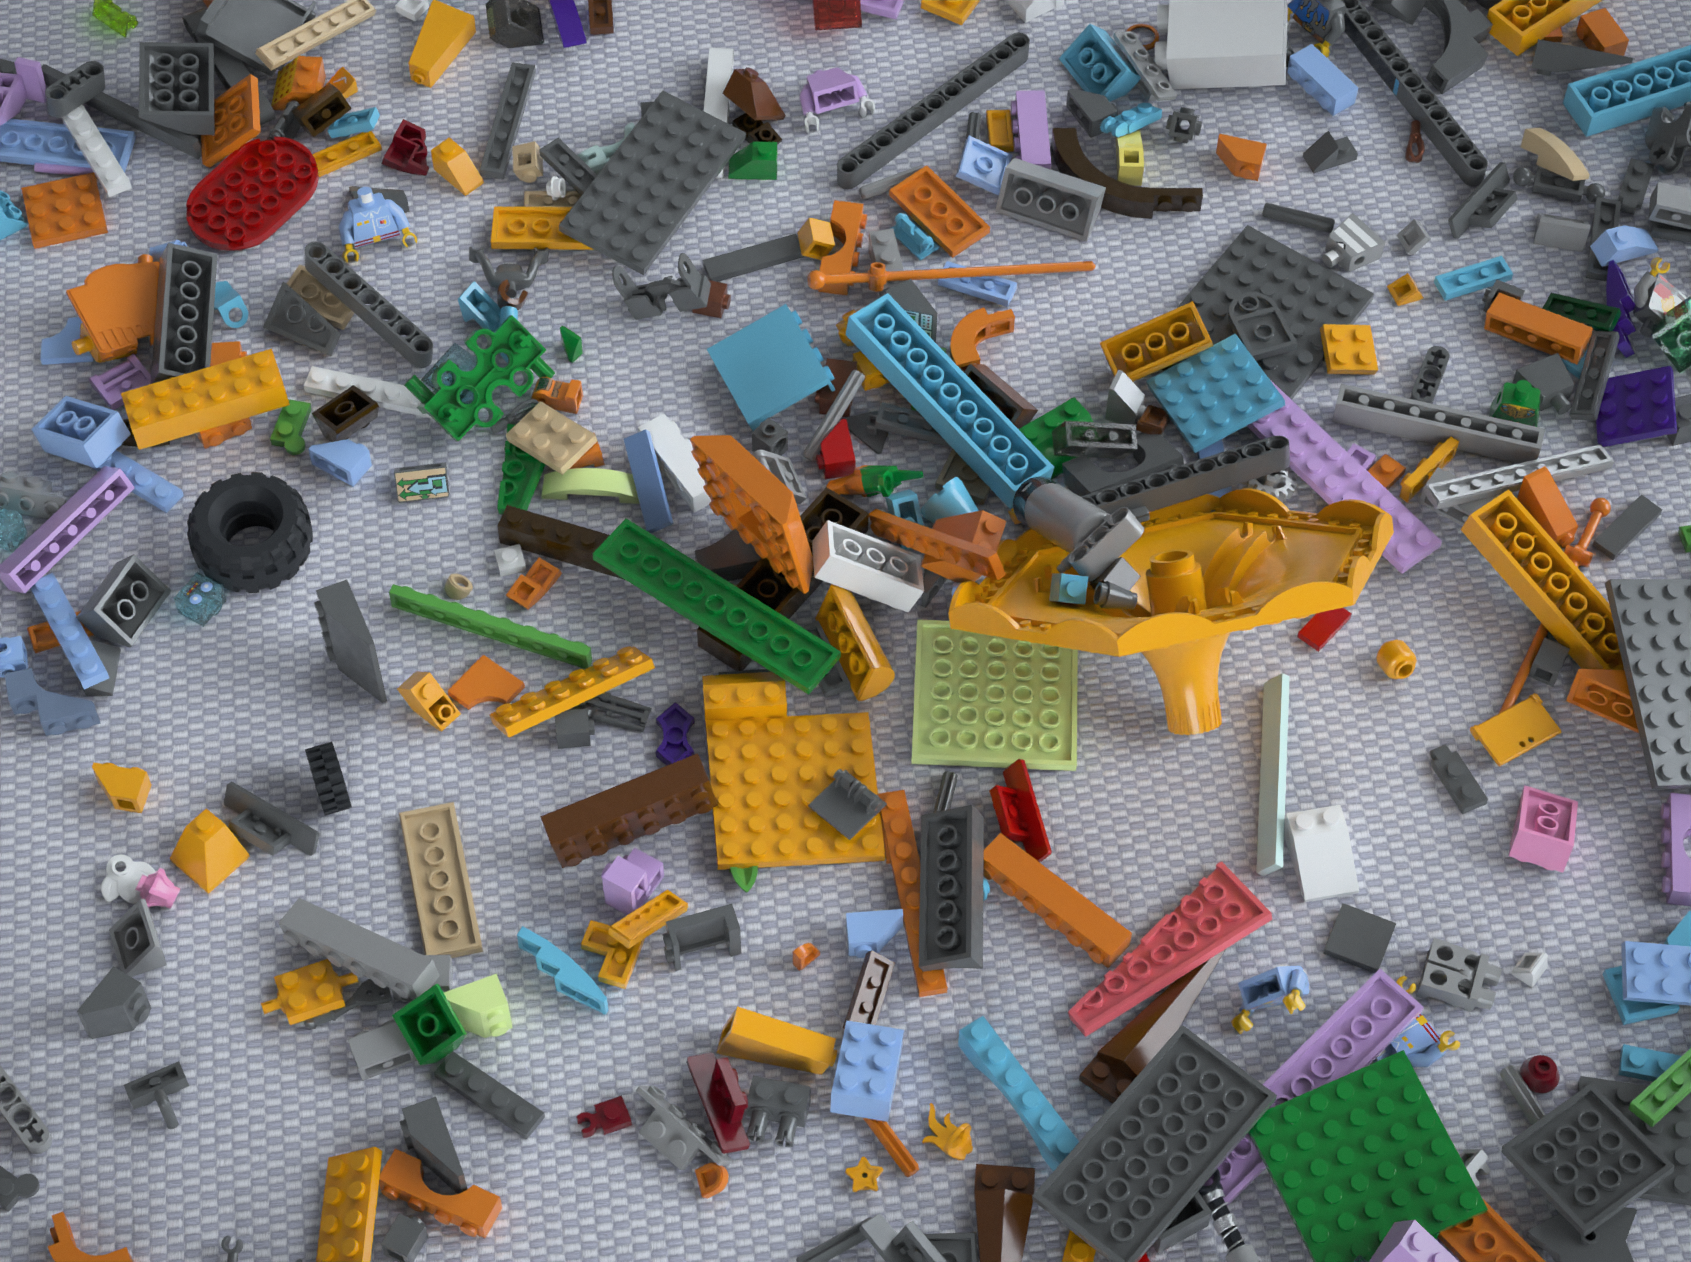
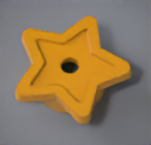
[845,1156,884,1192]

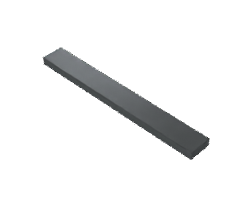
[41,64,202,160]

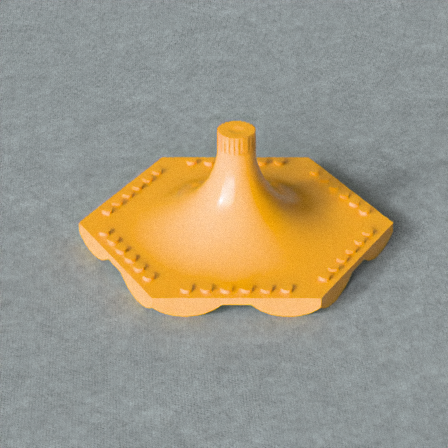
[948,488,1394,735]

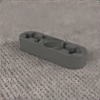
[1410,346,1450,404]

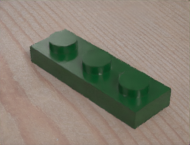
[1542,292,1621,331]

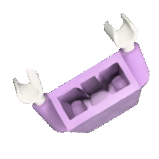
[800,68,875,133]

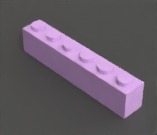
[0,466,135,594]

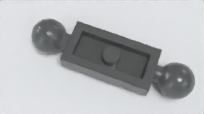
[1513,167,1605,203]

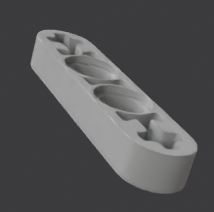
[0,1065,52,1154]

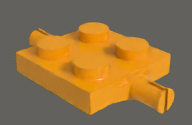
[261,959,359,1025]

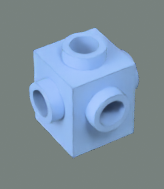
[0,636,28,678]

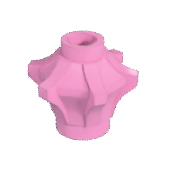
[135,868,180,909]

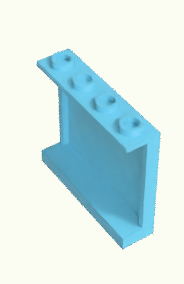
[707,304,835,431]

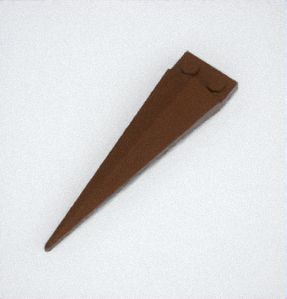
[1079,948,1227,1104]
[974,1164,1035,1262]

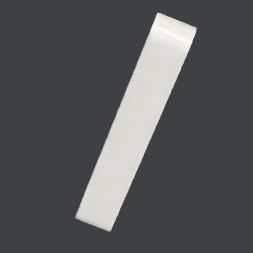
[704,48,734,179]

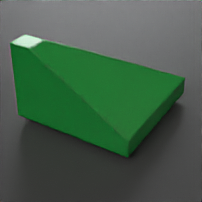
[560,326,583,363]

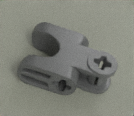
[1645,104,1691,175]

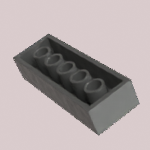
[150,243,218,384]

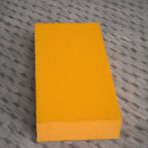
[986,110,1014,152]

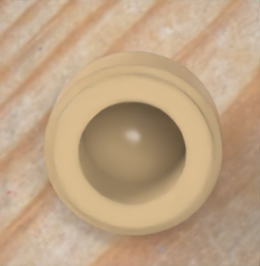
[445,574,473,600]

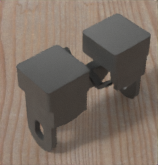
[612,253,711,320]

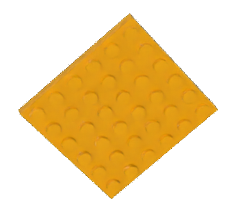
[705,712,885,870]

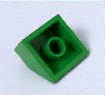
[392,984,467,1065]

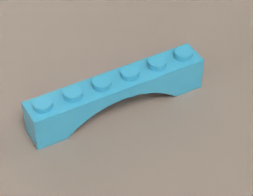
[958,1016,1079,1171]

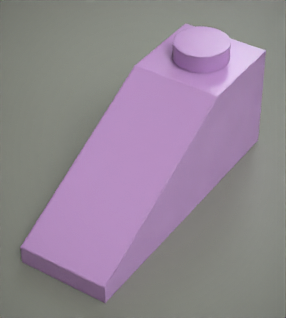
[0,73,28,126]

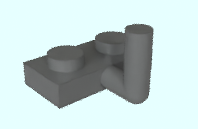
[124,1061,189,1129]

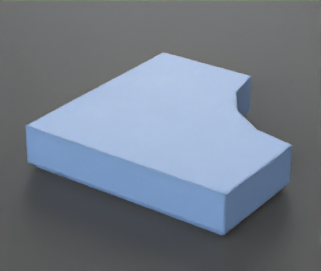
[40,317,94,365]

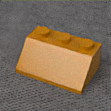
[702,672,787,720]

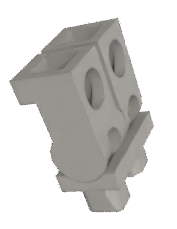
[1416,937,1502,1012]

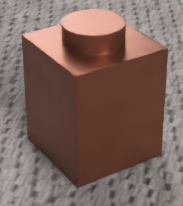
[692,280,731,318]

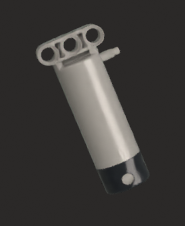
[1013,476,1144,582]

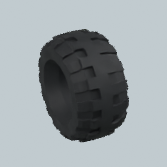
[187,472,313,593]

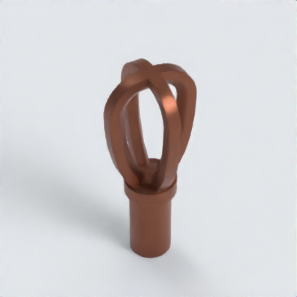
[1405,120,1425,163]

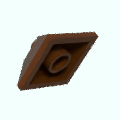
[722,67,786,120]

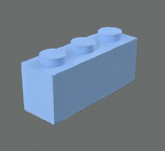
[1287,44,1358,116]

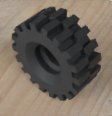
[305,741,352,816]

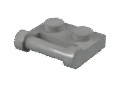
[752,450,807,504]

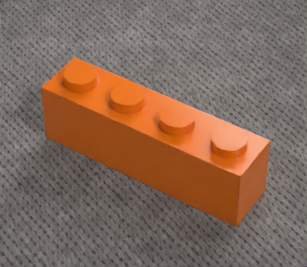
[1484,293,1593,365]

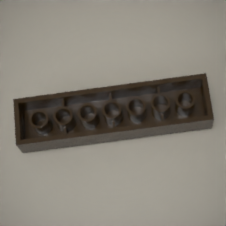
[697,487,869,671]

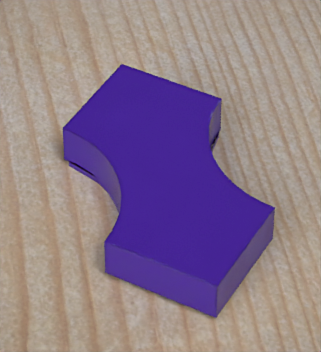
[655,702,695,766]

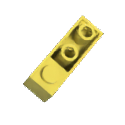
[1115,129,1144,186]

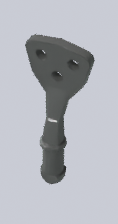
[304,979,392,1029]

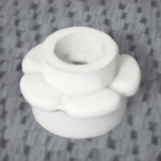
[546,176,566,200]

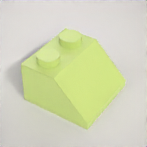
[444,974,513,1038]

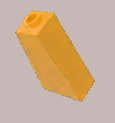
[408,0,476,88]
[716,1006,837,1075]

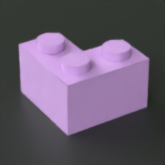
[601,848,664,915]

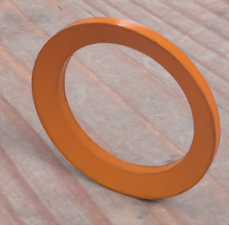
[1127,24,1159,50]

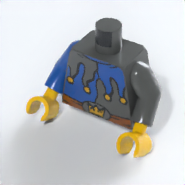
[1287,0,1346,58]

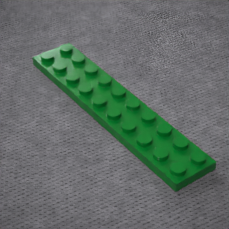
[593,518,841,695]

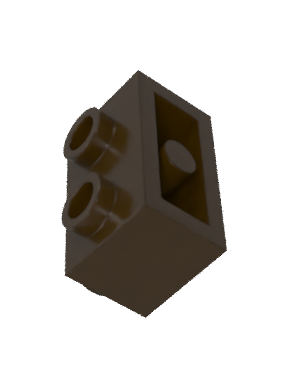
[291,83,352,137]

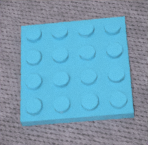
[1146,334,1285,453]

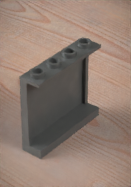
[195,0,317,77]

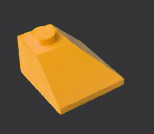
[169,808,250,894]

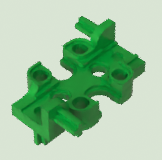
[404,315,555,442]

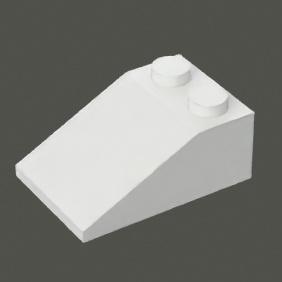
[1284,805,1359,902]

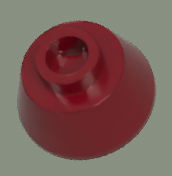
[1519,1055,1560,1094]

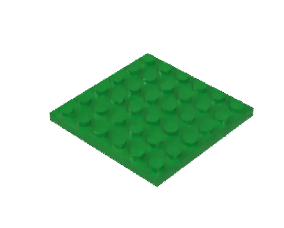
[1249,1050,1488,1262]

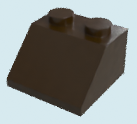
[312,385,379,442]

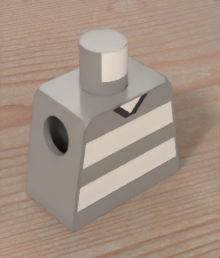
[1322,213,1385,272]

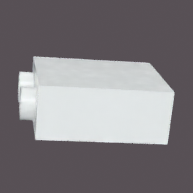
[1155,0,1288,89]

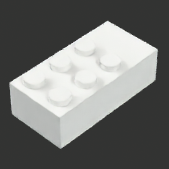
[812,520,924,612]

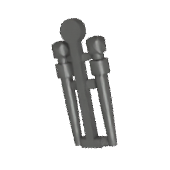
[577,692,652,732]

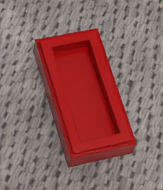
[1297,608,1352,652]

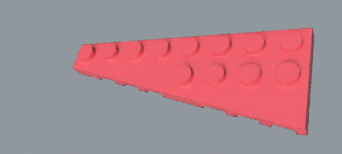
[1068,861,1272,1037]

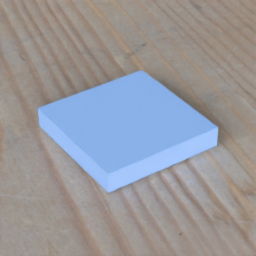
[956,136,1012,196]

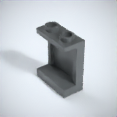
[662,904,741,971]

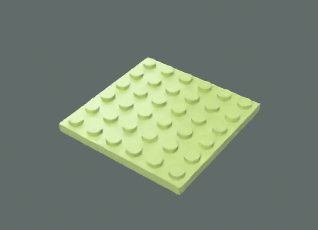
[911,619,1078,771]

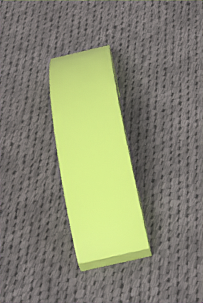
[541,468,640,504]

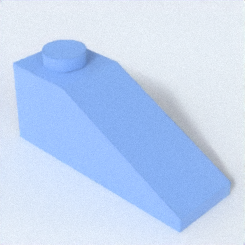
[1590,225,1659,267]

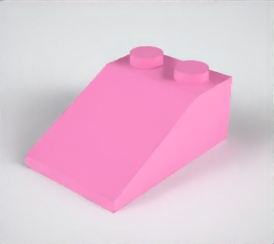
[1509,785,1578,873]

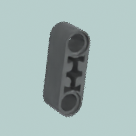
[45,61,105,118]

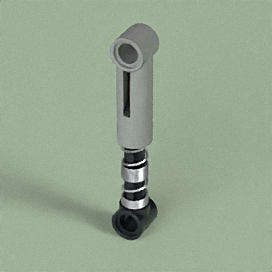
[1198,1169,1260,1262]

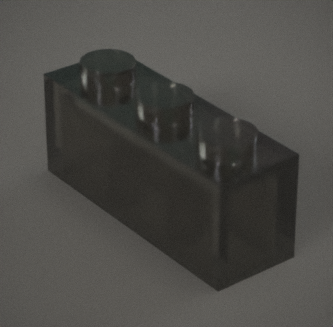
[1052,421,1138,459]

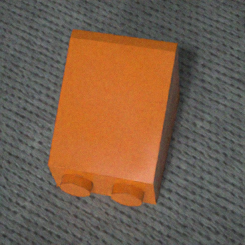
[921,510,1006,583]

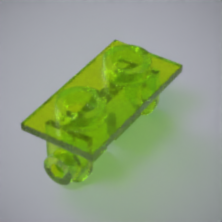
[92,0,138,37]

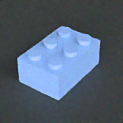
[31,396,131,468]
[830,1020,904,1122]

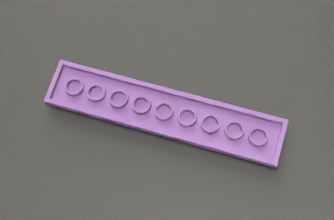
[1247,380,1442,574]
[1203,969,1424,1206]

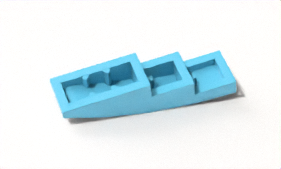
[517,926,609,1015]

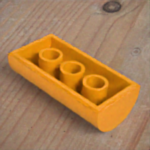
[1100,301,1213,382]
[815,584,895,701]

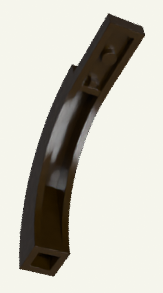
[1051,128,1203,219]

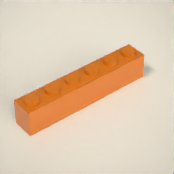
[983,833,1132,968]

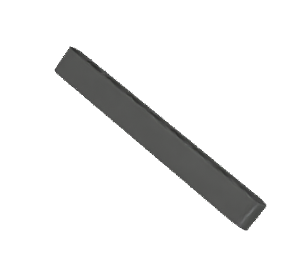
[1081,436,1290,515]

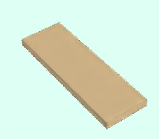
[399,802,483,958]

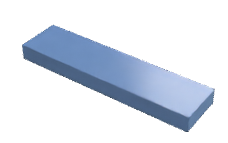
[623,429,674,533]

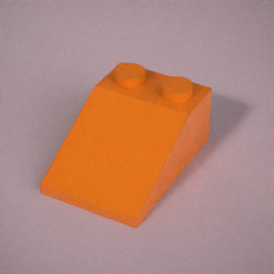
[1566,669,1639,733]

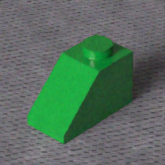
[728,142,778,180]

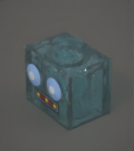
[174,572,227,627]

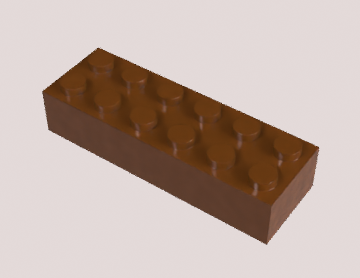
[540,753,718,868]

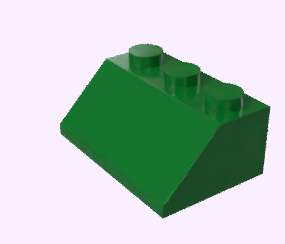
[1018,397,1104,480]

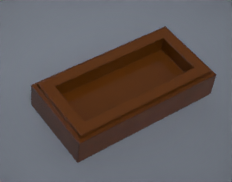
[1136,405,1171,435]

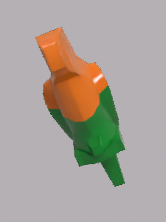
[826,465,923,497]

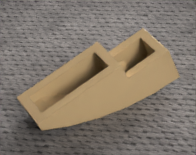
[1520,128,1590,181]

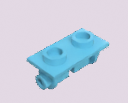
[890,213,939,261]

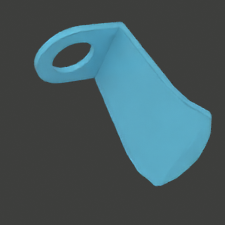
[214,281,248,328]

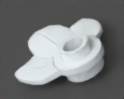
[101,854,155,905]

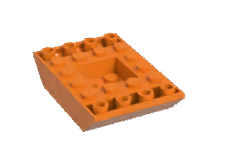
[690,435,814,594]

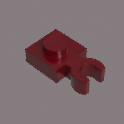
[576,1095,632,1138]

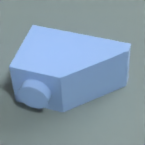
[308,439,372,487]
[846,909,903,958]

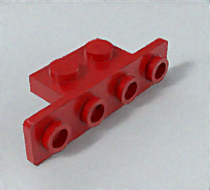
[989,759,1052,862]

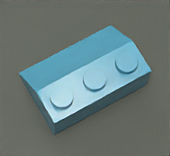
[1059,24,1141,102]

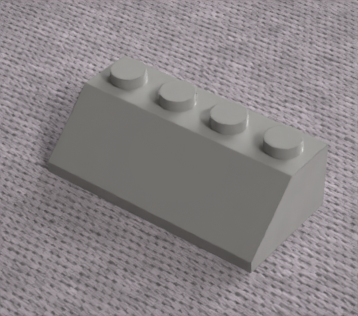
[995,158,1106,242]

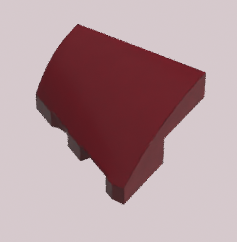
[381,119,429,176]

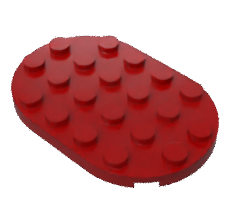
[186,136,319,251]

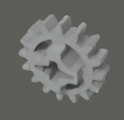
[1241,467,1298,503]

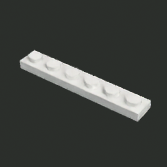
[61,104,132,197]
[304,366,432,418]

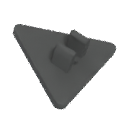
[842,411,888,454]

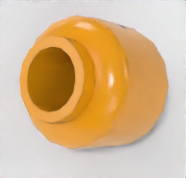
[1376,639,1417,679]

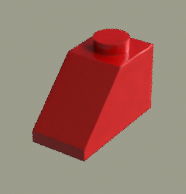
[816,419,856,480]

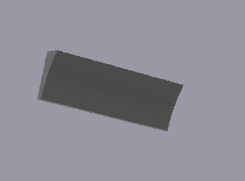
[919,805,984,972]

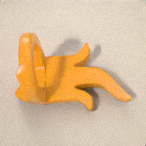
[922,1103,973,1160]

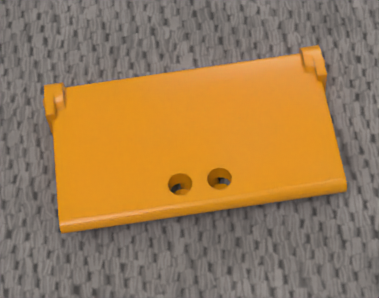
[1470,693,1562,767]

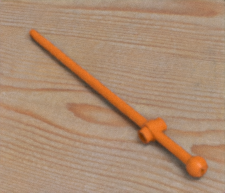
[807,261,1096,292]
[1498,498,1611,714]

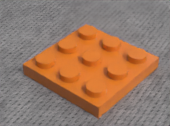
[201,74,261,168]
[21,172,108,249]

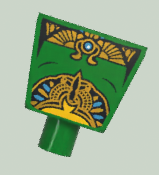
[1489,380,1540,427]

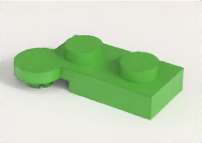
[270,399,312,455]

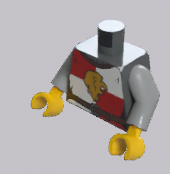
[1633,257,1691,338]

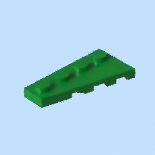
[497,424,546,515]

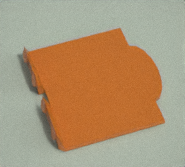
[66,263,159,362]

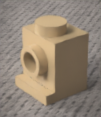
[512,141,543,183]

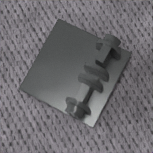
[808,769,887,840]

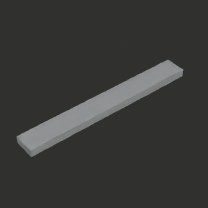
[1423,444,1614,510]

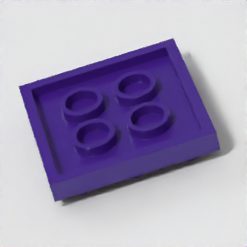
[1596,365,1677,447]

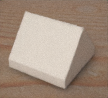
[1511,952,1548,988]

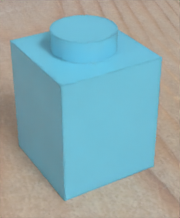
[1049,573,1088,604]

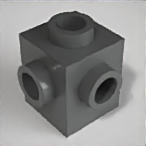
[1166,107,1202,143]

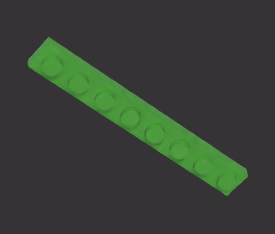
[389,584,592,669]

